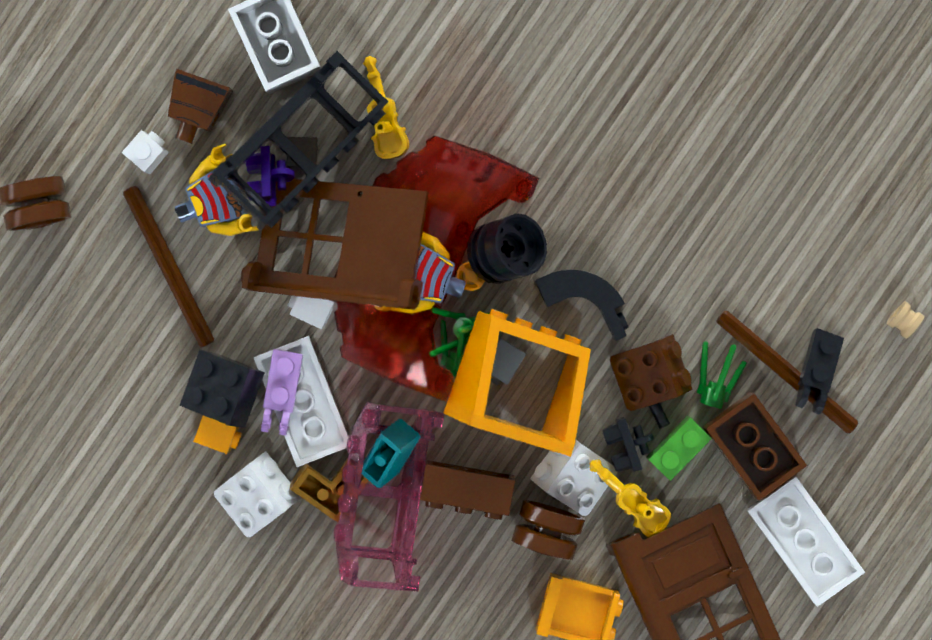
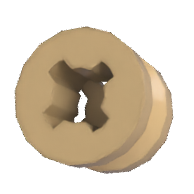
[887,301,924,339]

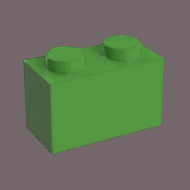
[646,416,712,481]

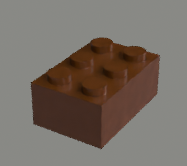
[702,392,807,501]
[420,460,515,520]

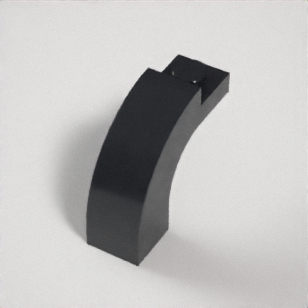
[535,270,629,341]

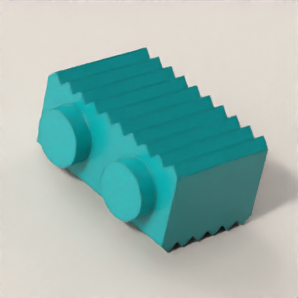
[359,418,421,488]

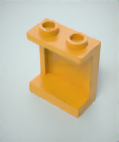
[535,573,624,640]

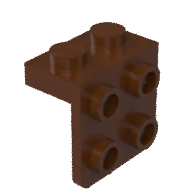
[610,334,693,411]

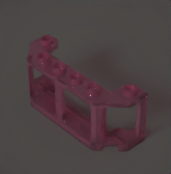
[334,402,444,592]

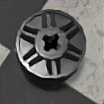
[467,214,547,284]

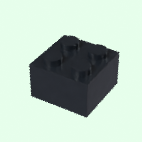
[179,350,265,428]

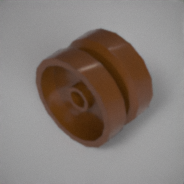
[0,176,72,231]
[511,500,585,560]

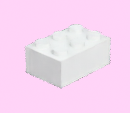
[228,0,321,94]

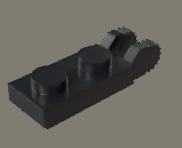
[795,328,844,414]

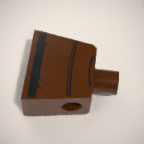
[168,69,233,144]

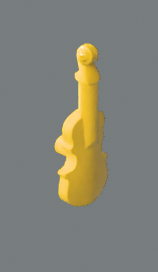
[363,56,409,159]
[589,459,671,537]

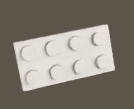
[253,336,352,467]
[747,476,865,607]

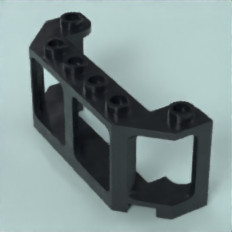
[208,51,388,231]

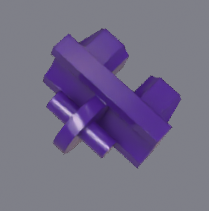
[246,146,295,206]

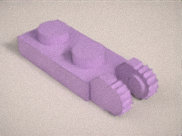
[261,349,303,436]

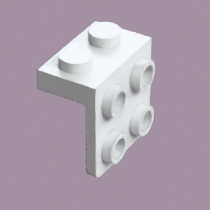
[530,440,618,516]
[214,451,302,537]

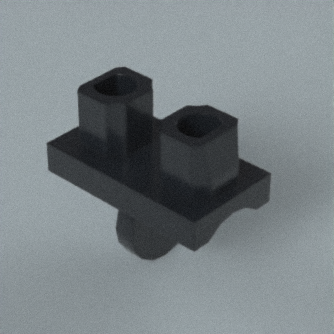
[602,417,654,472]

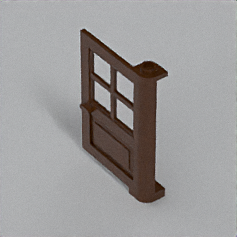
[241,179,429,310]
[606,503,781,640]

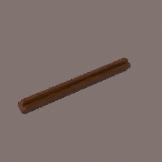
[123,186,214,347]
[716,311,858,434]

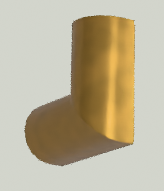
[289,457,369,523]

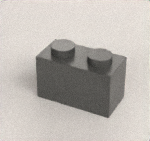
[490,338,526,386]

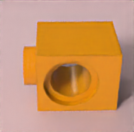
[193,415,242,454]

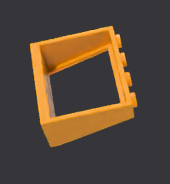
[443,309,591,457]

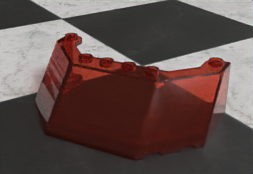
[334,136,539,402]

